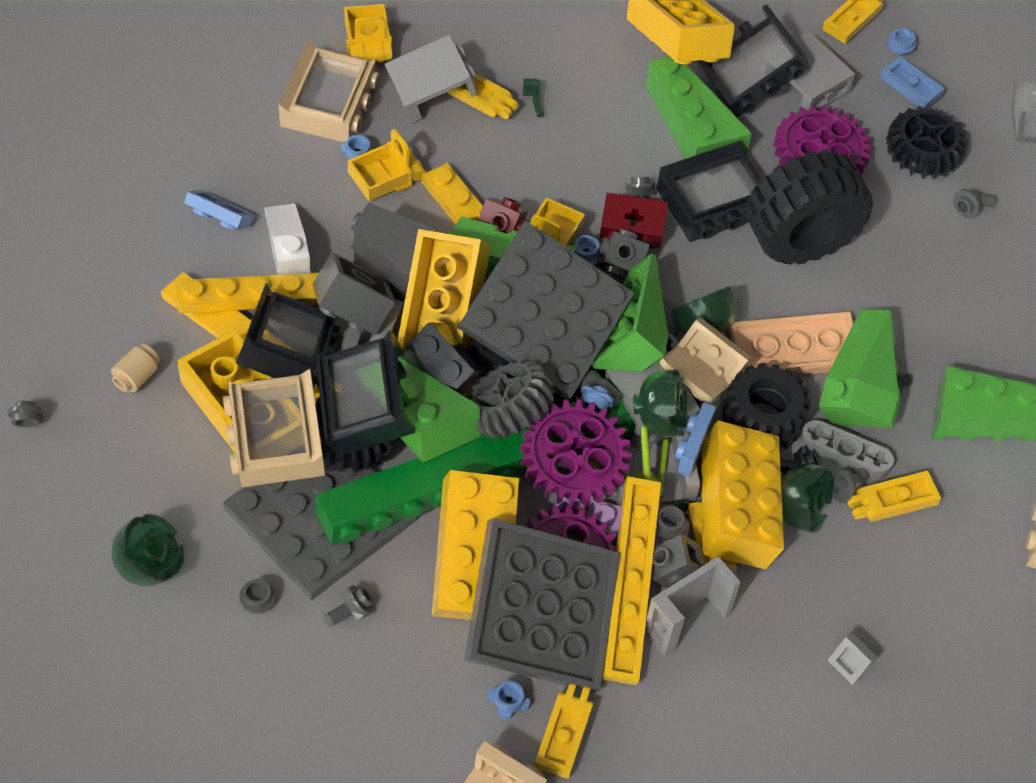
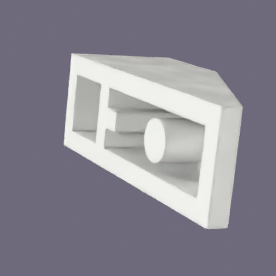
[264,203,310,275]

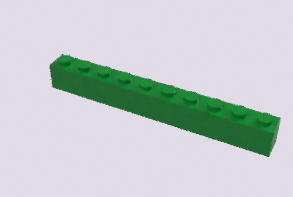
[315,399,636,545]

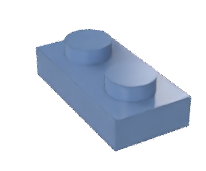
[880,56,945,110]
[184,190,255,230]
[675,402,716,477]

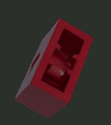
[599,192,668,249]

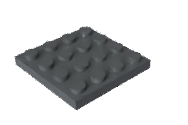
[457,220,634,401]
[223,444,417,601]
[464,518,620,692]

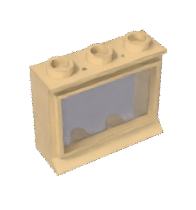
[279,40,380,142]
[223,369,325,487]

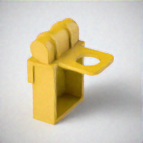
[344,4,392,63]
[347,129,426,201]
[530,197,585,246]

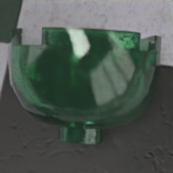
[671,286,737,336]
[633,370,687,437]
[781,464,834,533]
[111,514,184,587]

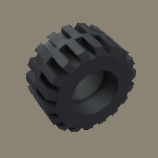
[722,363,810,451]

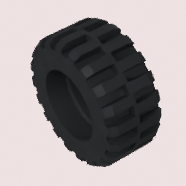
[746,150,873,265]

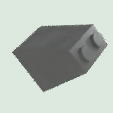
[351,202,438,302]

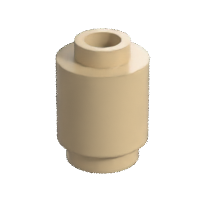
[111,344,160,392]

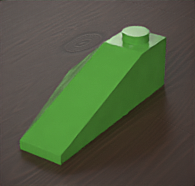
[591,254,668,372]
[818,309,901,428]

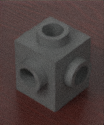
[598,229,650,277]
[651,534,705,588]

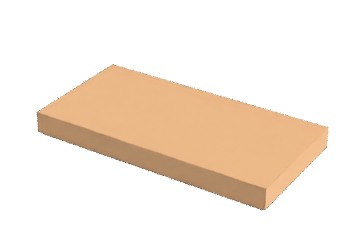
[726,311,854,376]

